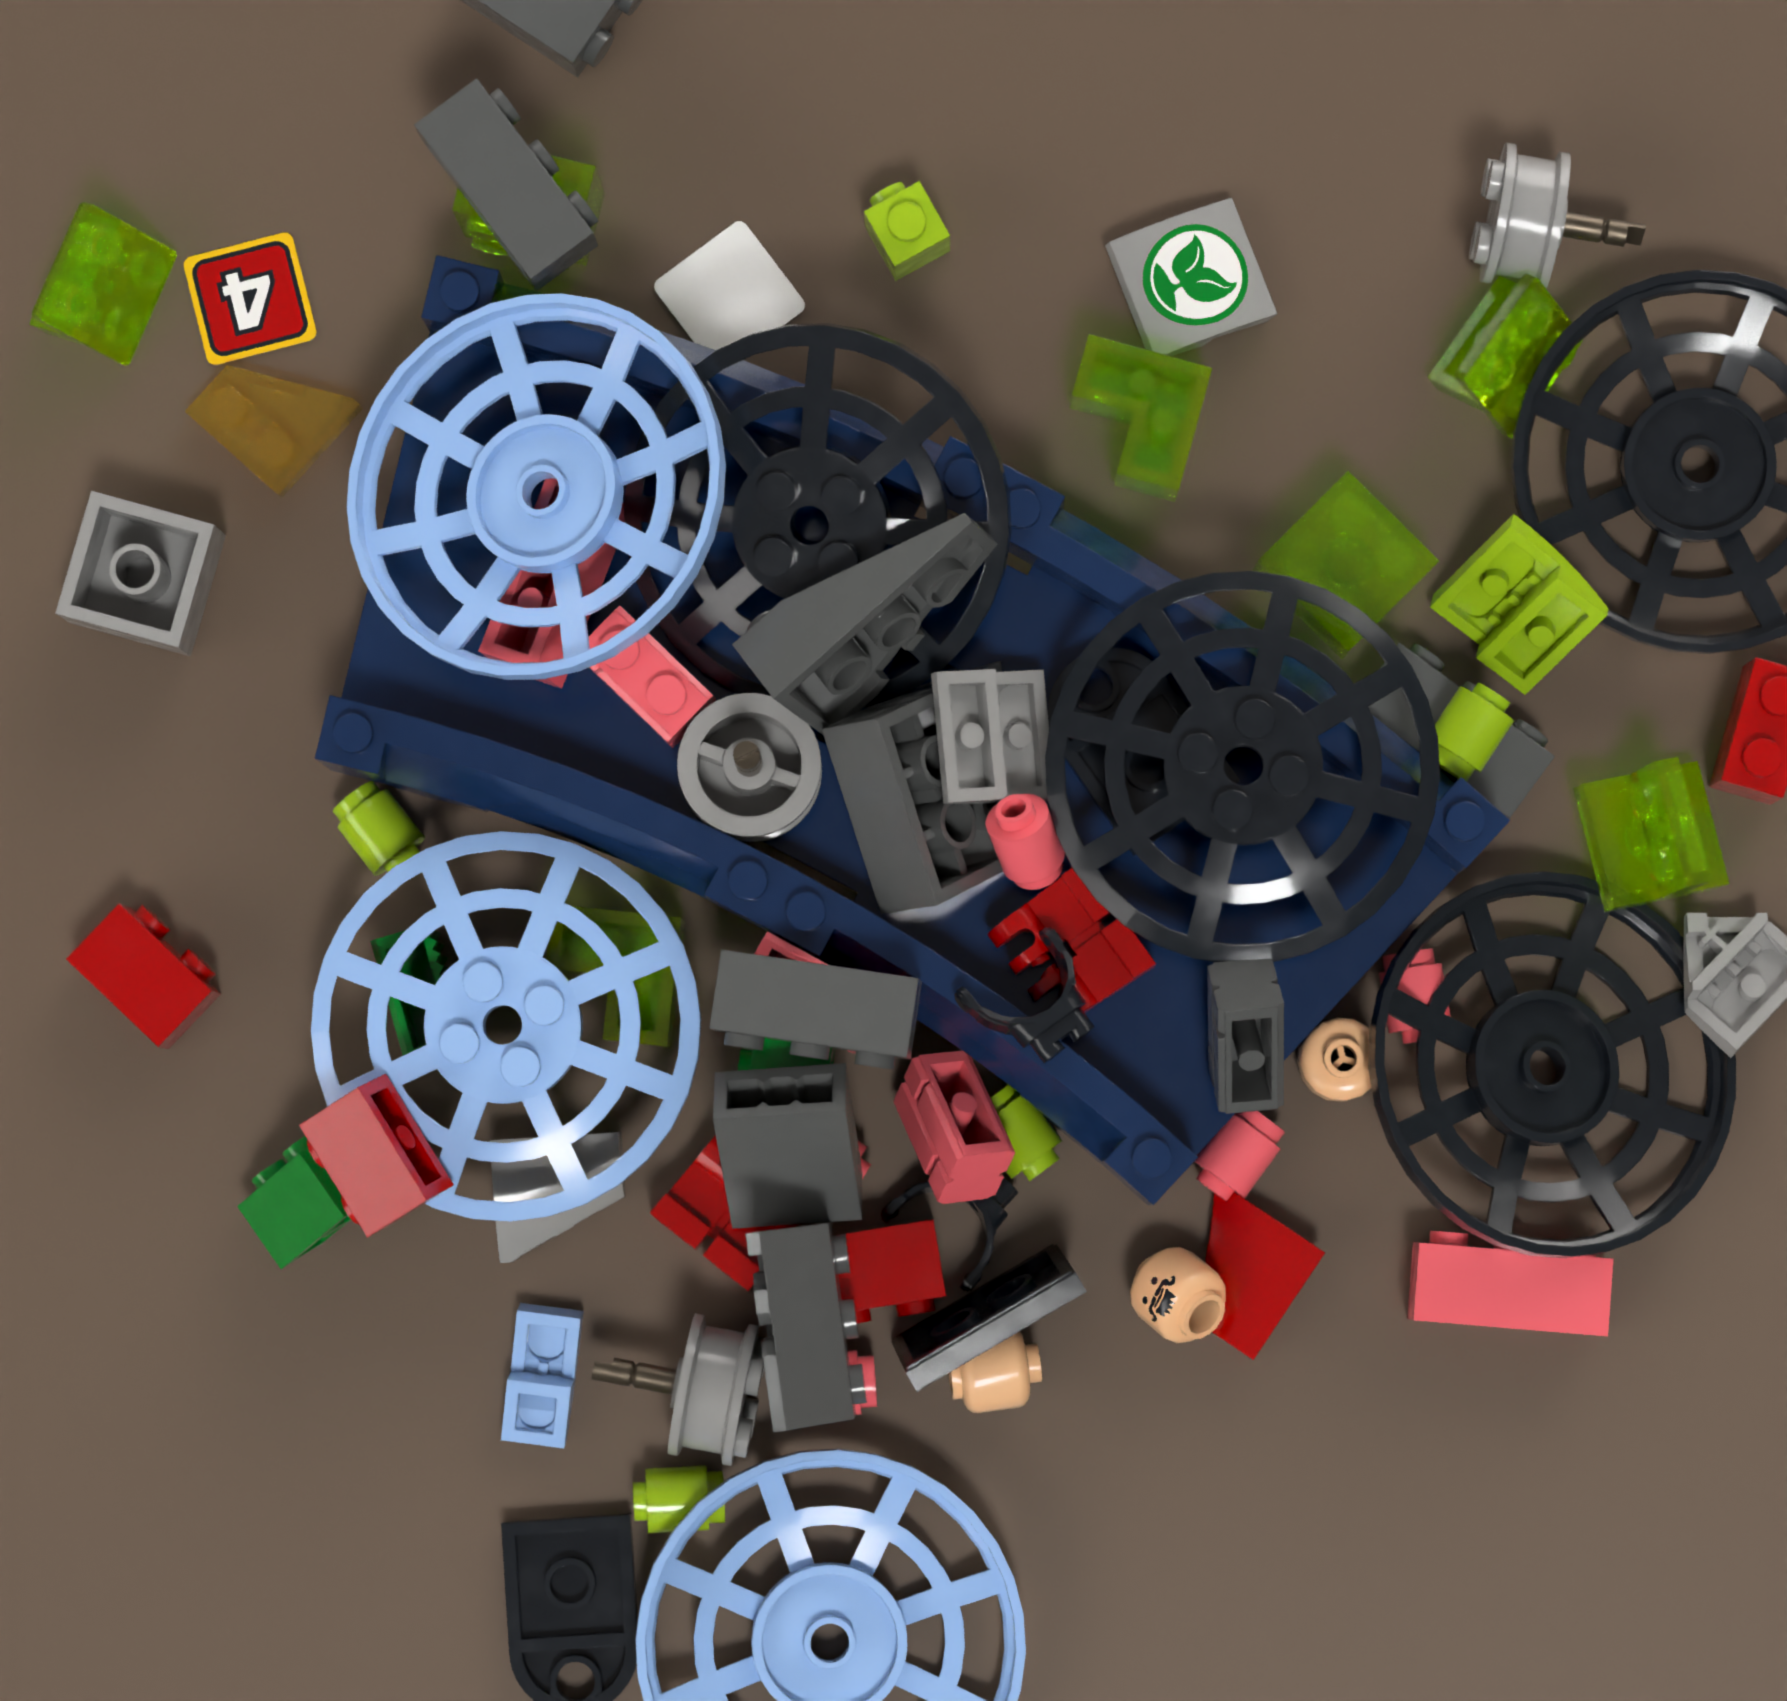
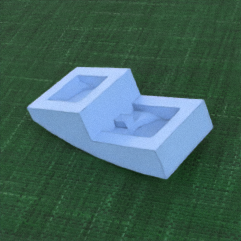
[501,1303,584,1448]

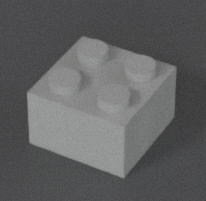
[55,491,226,657]

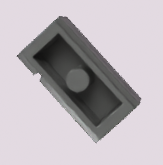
[1207,959,1284,1114]

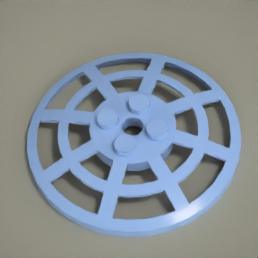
[347,293,726,680]
[311,831,702,1222]
[635,1448,1026,1701]

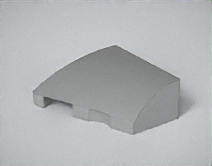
[490,1132,625,1263]

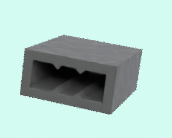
[460,0,642,78]
[713,1063,862,1229]

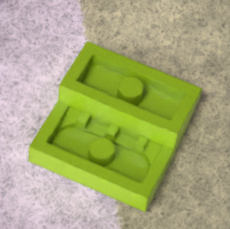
[1430,513,1609,695]

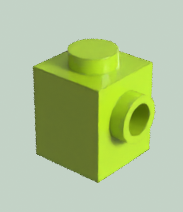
[864,181,950,281]

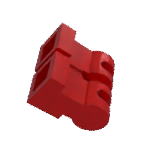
[987,868,1156,1013]
[650,1135,798,1292]

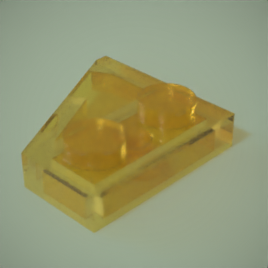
[185,365,363,498]

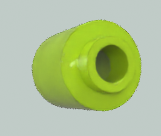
[1435,682,1514,782]
[333,781,425,876]
[991,1085,1063,1182]
[633,1465,725,1534]

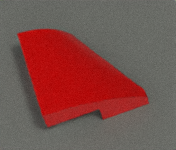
[1205,1192,1325,1360]

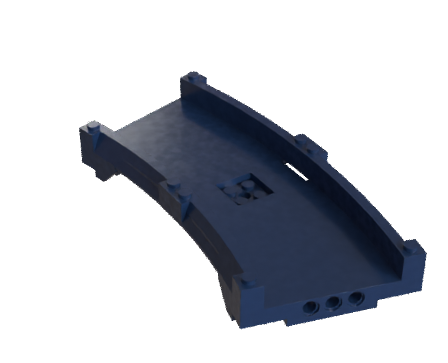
[315,255,1510,1205]

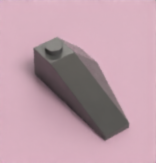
[732,513,997,734]

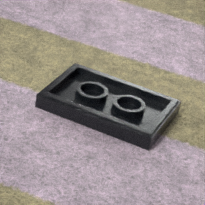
[891,1244,1087,1392]

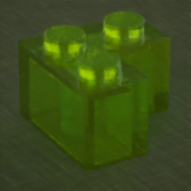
[1070,334,1212,502]
[546,906,685,1049]

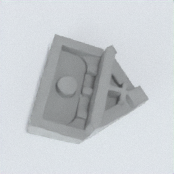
[1683,913,1787,1058]

